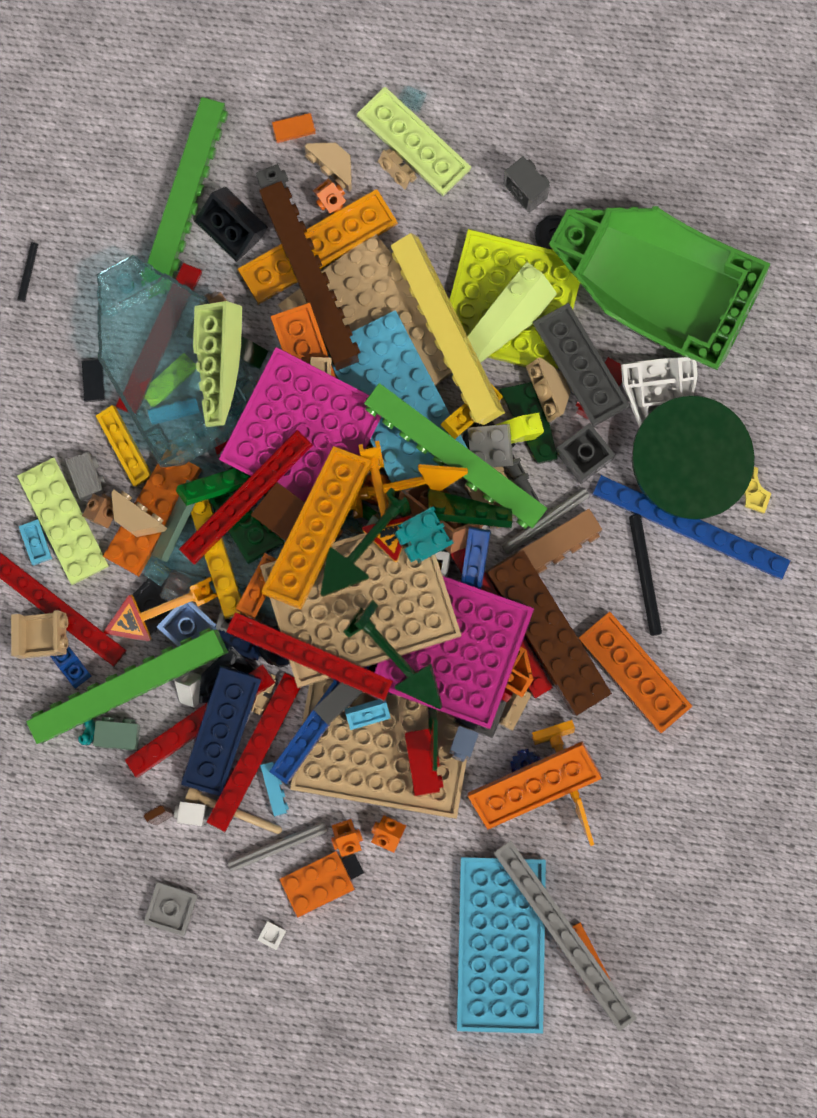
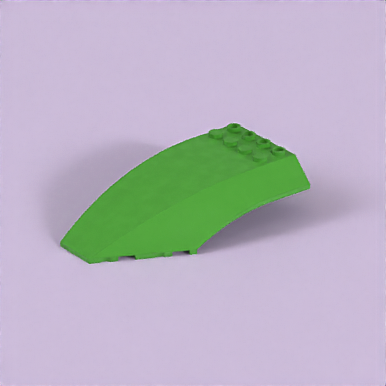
[549,206,771,370]

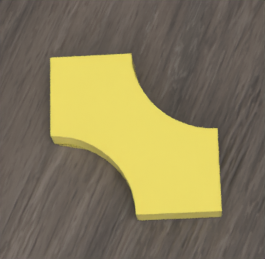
[744,466,771,514]

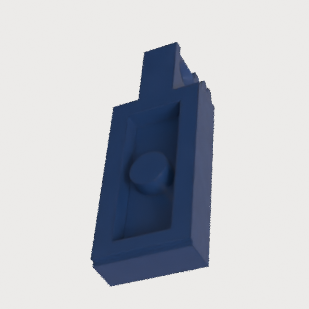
[219,629,262,661]

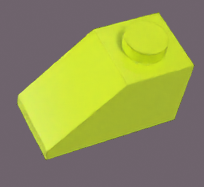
[496,413,544,444]

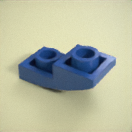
[50,645,92,689]

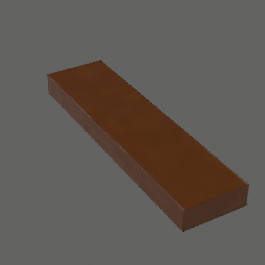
[143,805,174,826]

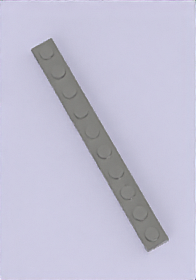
[494,841,637,1031]

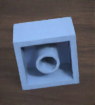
[157,602,217,647]

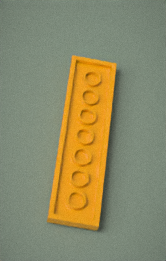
[238,189,398,305]
[261,446,372,609]

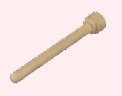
[185,788,282,834]

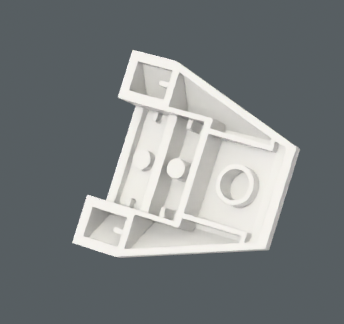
[621,356,698,427]

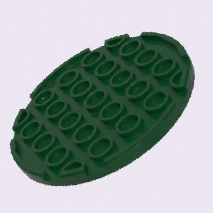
[632,396,755,520]

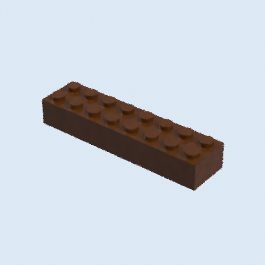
[486,550,612,716]

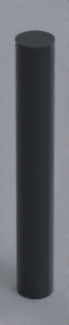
[17,242,39,302]

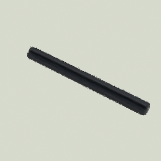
[629,514,662,636]

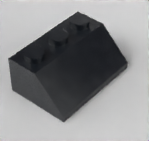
[195,186,268,262]

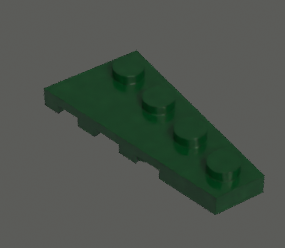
[499,382,558,464]

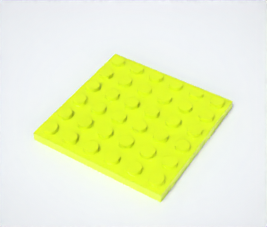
[450,229,580,369]

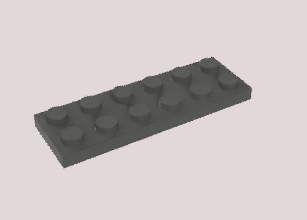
[533,303,630,427]

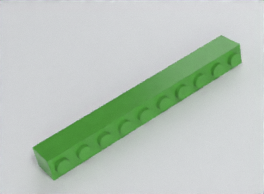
[141,97,228,295]
[364,383,548,529]
[26,628,228,744]

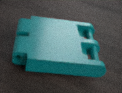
[394,506,454,563]

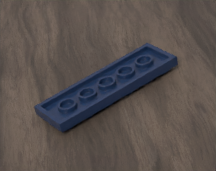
[181,665,261,796]

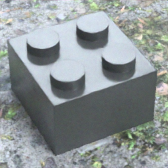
[503,156,550,213]
[556,423,615,484]

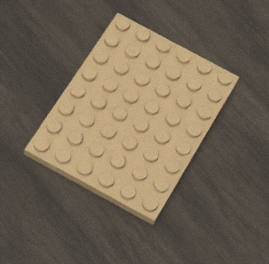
[278,235,452,386]
[260,533,462,688]
[290,678,470,819]

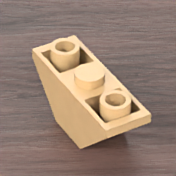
[305,143,352,192]
[526,358,571,422]
[111,490,167,537]

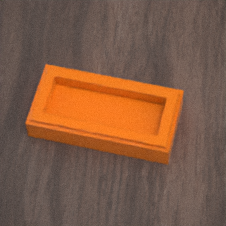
[272,113,316,143]

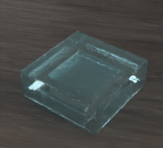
[401,86,427,113]
[144,558,172,586]

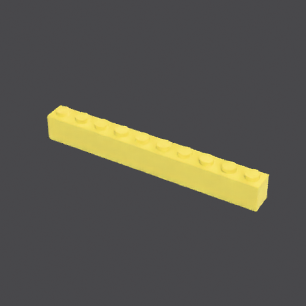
[390,233,505,425]

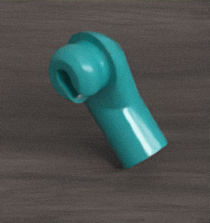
[78,719,95,746]

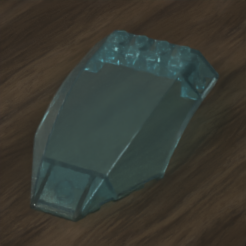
[97,255,257,468]

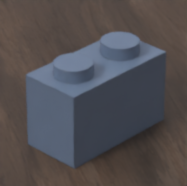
[449,726,479,762]

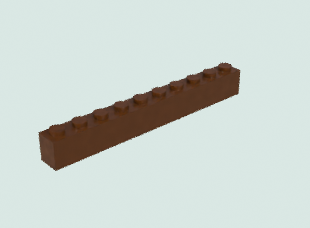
[259,181,361,371]

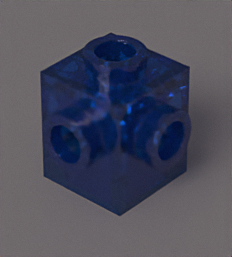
[510,748,541,772]

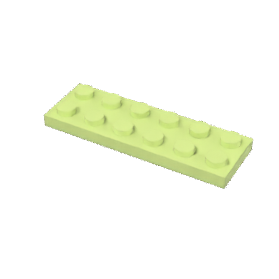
[357,87,471,197]
[17,458,109,585]

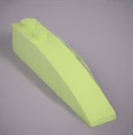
[468,262,557,363]
[193,301,242,427]

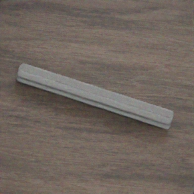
[502,488,589,554]
[228,822,328,871]

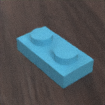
[19,519,53,566]
[345,699,391,730]

